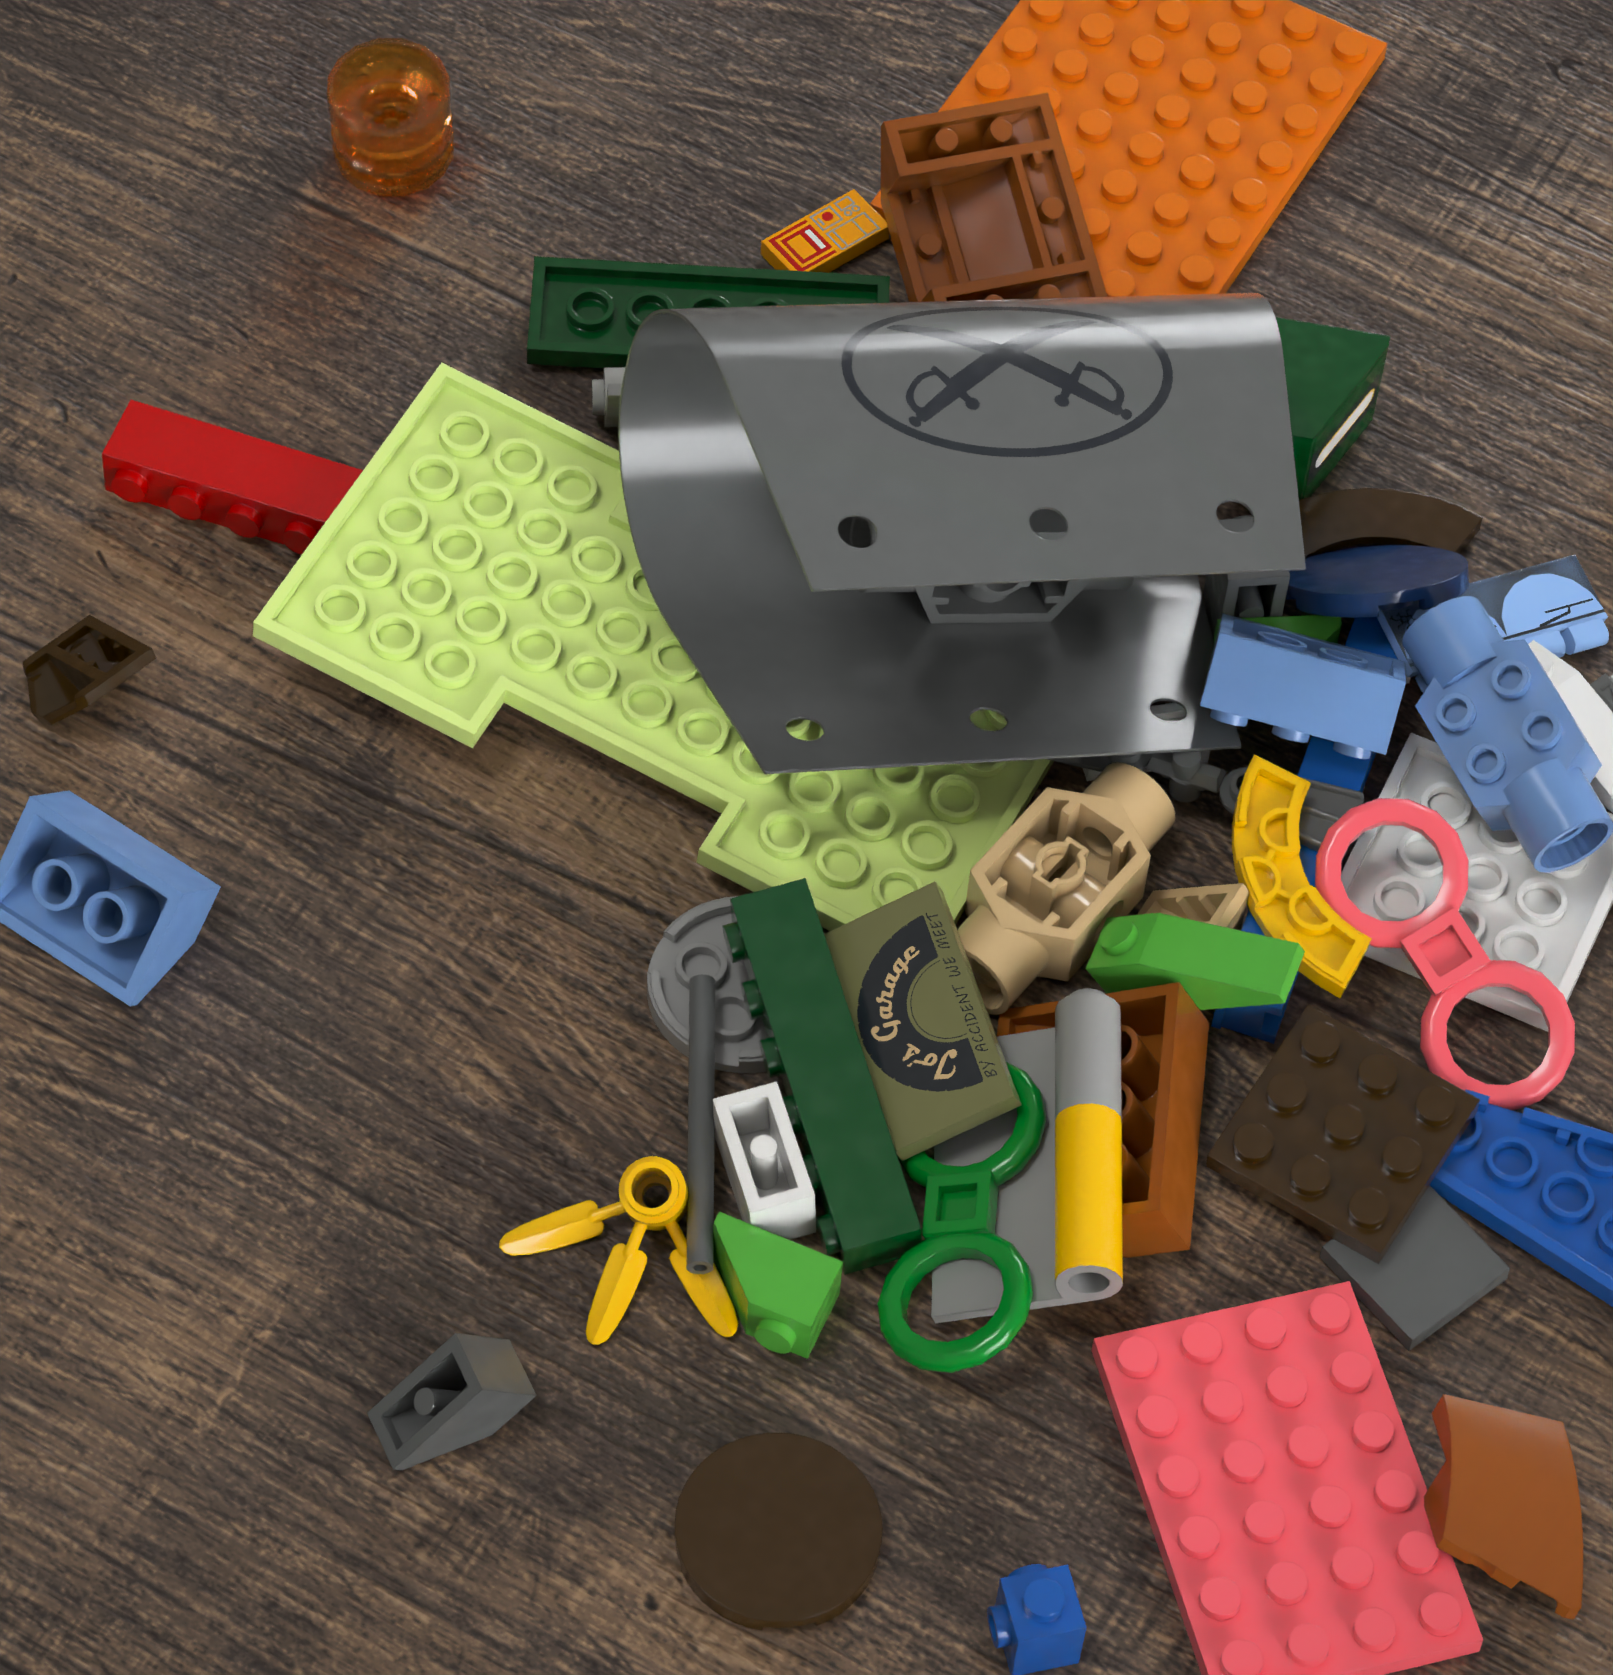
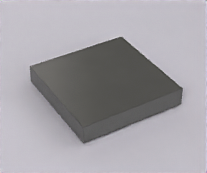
[1319,1185,1510,1351]

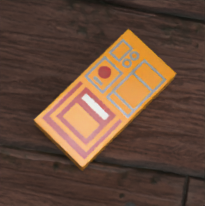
[761,189,889,273]

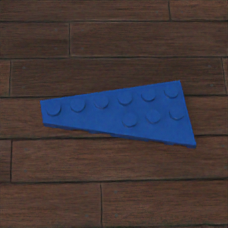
[1430,1089,1613,1307]

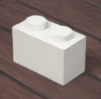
[713,1082,816,1240]

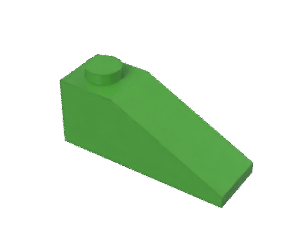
[1086,913,1305,1010]

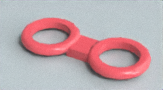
[1315,798,1575,1111]

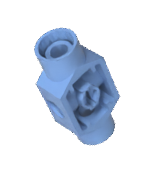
[1402,596,1613,873]

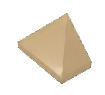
[1137,883,1249,931]

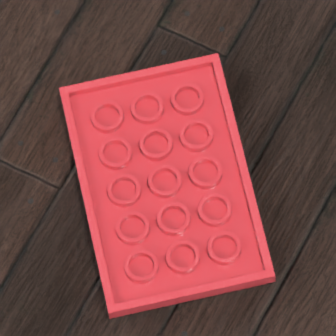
[1091,1281,1483,1675]

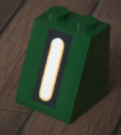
[1276,317,1390,500]

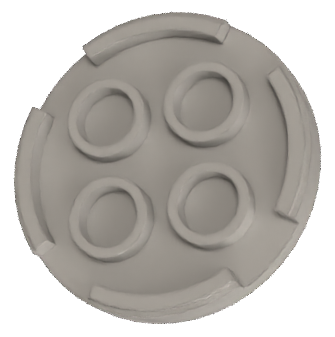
[647,896,825,1073]

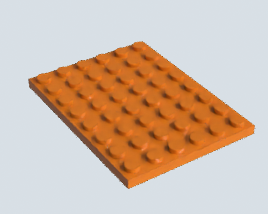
[870,0,1388,297]

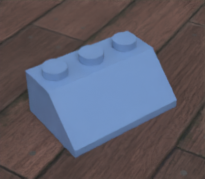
[1200,614,1406,759]
[0,790,221,1007]

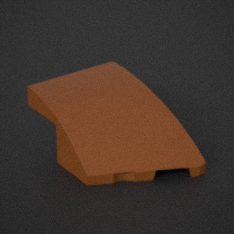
[1424,1394,1583,1620]

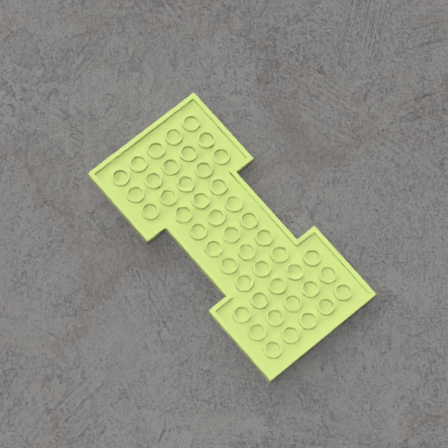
[253,362,1054,931]

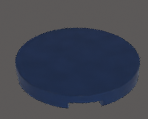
[1286,545,1469,618]

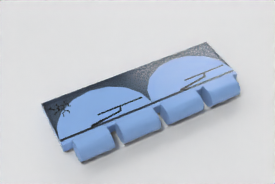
[1377,555,1609,693]

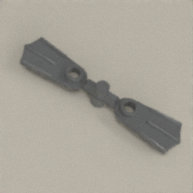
[1048,751,1365,852]

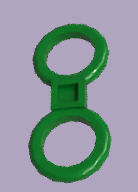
[877,1062,1047,1373]

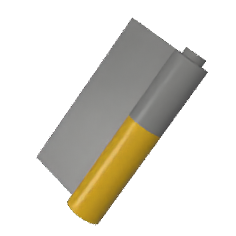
[931,988,1123,1324]

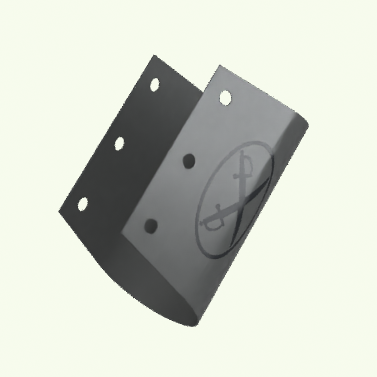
[618,293,1306,774]

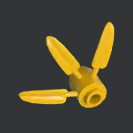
[499,1156,738,1345]

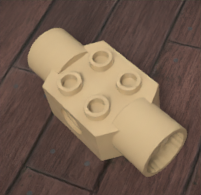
[957,763,1175,1015]

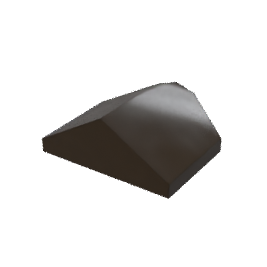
[23,615,156,725]

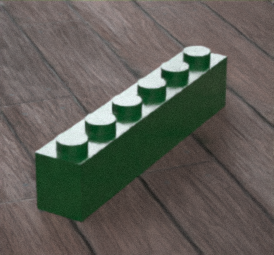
[722,878,921,1275]

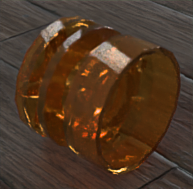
[327,38,454,196]

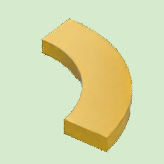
[1232,754,1372,998]

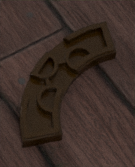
[1299,488,1483,558]

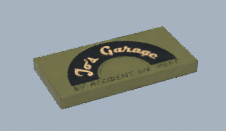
[824,881,1021,1161]

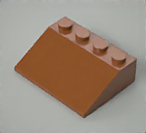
[997,982,1209,1258]

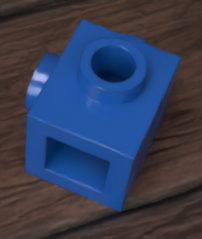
[987,1564,1087,1675]

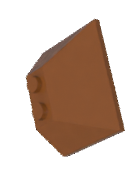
[881,93,1107,302]

